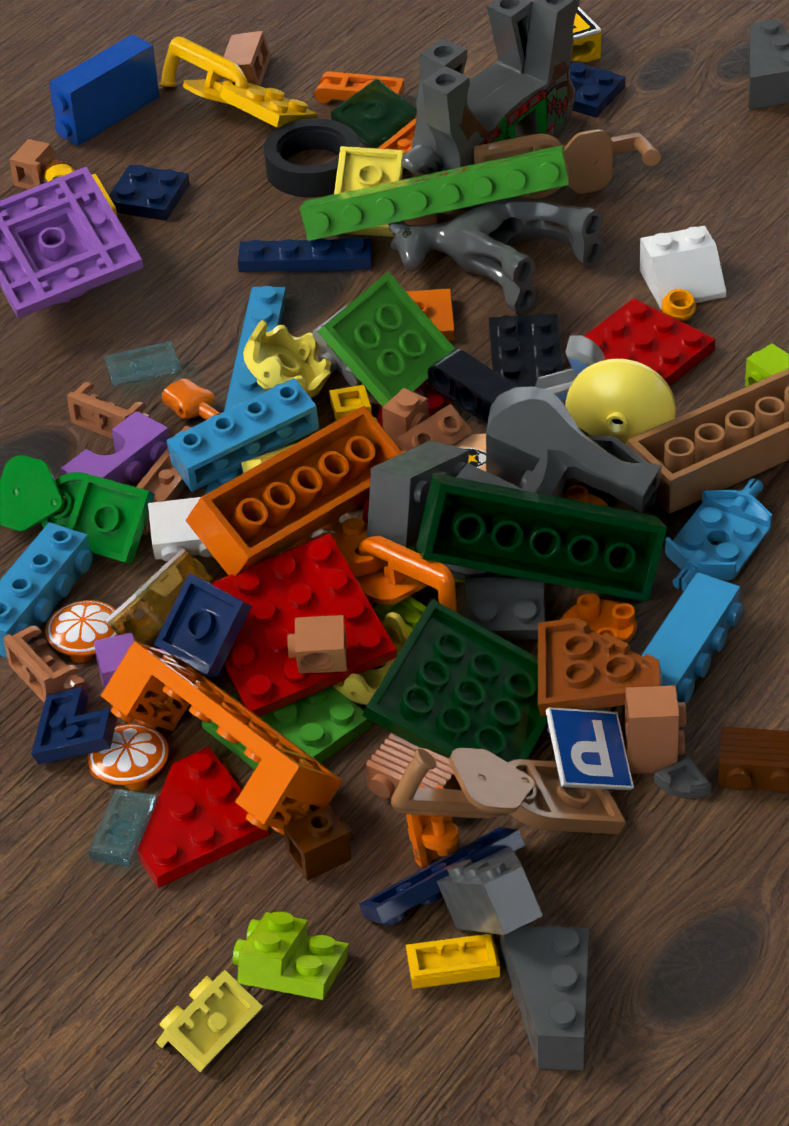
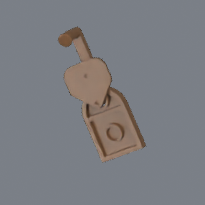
[474,129,661,200]
[391,748,626,834]

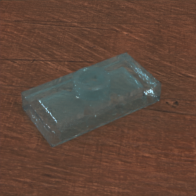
[104,341,181,386]
[88,789,156,867]

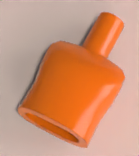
[162,379,221,420]

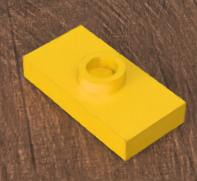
[406,933,500,989]

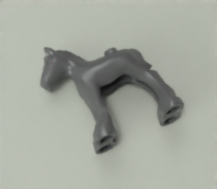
[388,196,604,315]

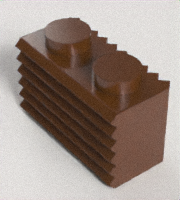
[718,726,789,793]

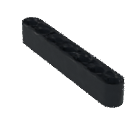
[427,349,618,505]

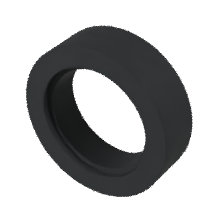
[264,118,360,197]

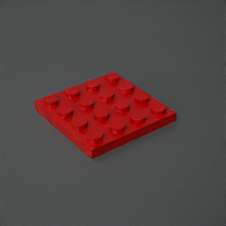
[211,533,397,717]

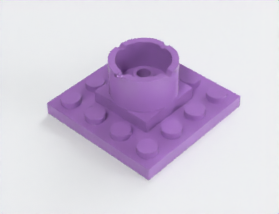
[0,167,143,319]

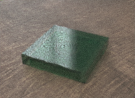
[330,78,417,148]

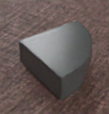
[654,758,711,798]

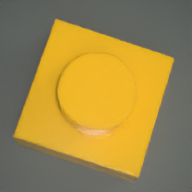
[329,385,372,421]

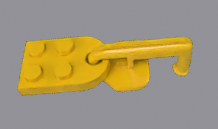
[159,36,318,127]

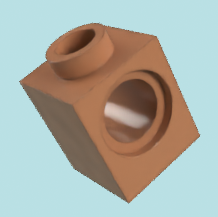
[288,615,347,674]

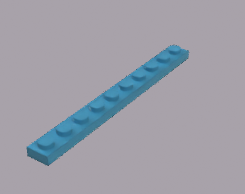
[205,286,286,495]

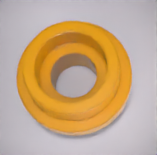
[661,289,696,321]

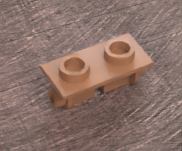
[396,404,473,453]

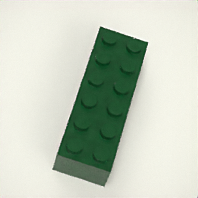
[416,473,667,602]

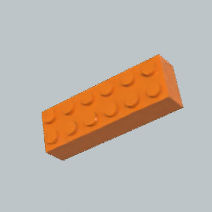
[185,406,402,576]

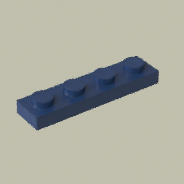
[238,238,372,272]
[359,827,525,925]

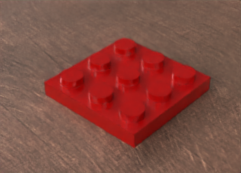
[584,298,716,386]

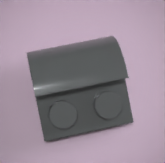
[465,576,545,640]

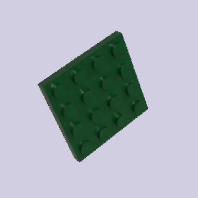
[362,599,548,762]

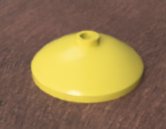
[565,359,676,445]

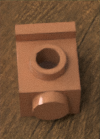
[9,139,56,189]
[382,388,429,448]

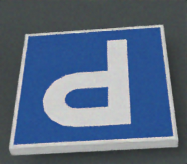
[546,707,634,790]

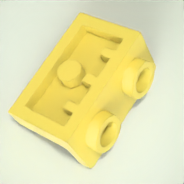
[156,970,263,1072]

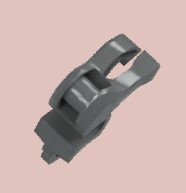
[439,386,662,581]

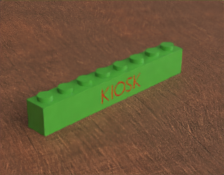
[300,145,570,241]

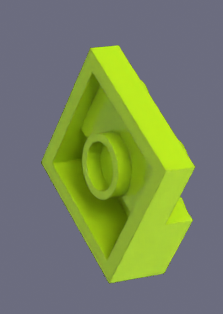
[233,912,349,1000]

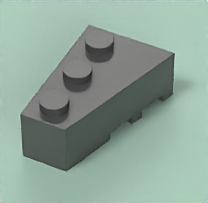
[748,19,789,110]
[437,846,543,935]

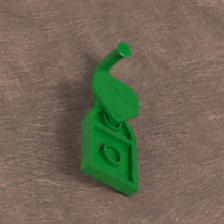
[0,455,155,565]

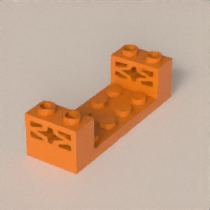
[101,641,343,836]

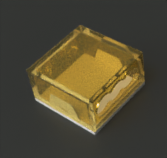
[105,548,212,644]

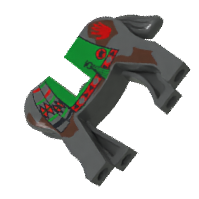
[401,0,579,177]

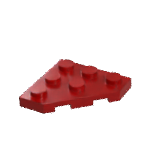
[137,747,269,888]

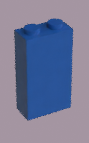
[49,34,160,146]

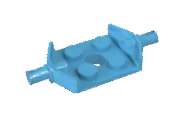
[665,478,772,591]

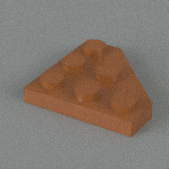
[538,617,662,716]

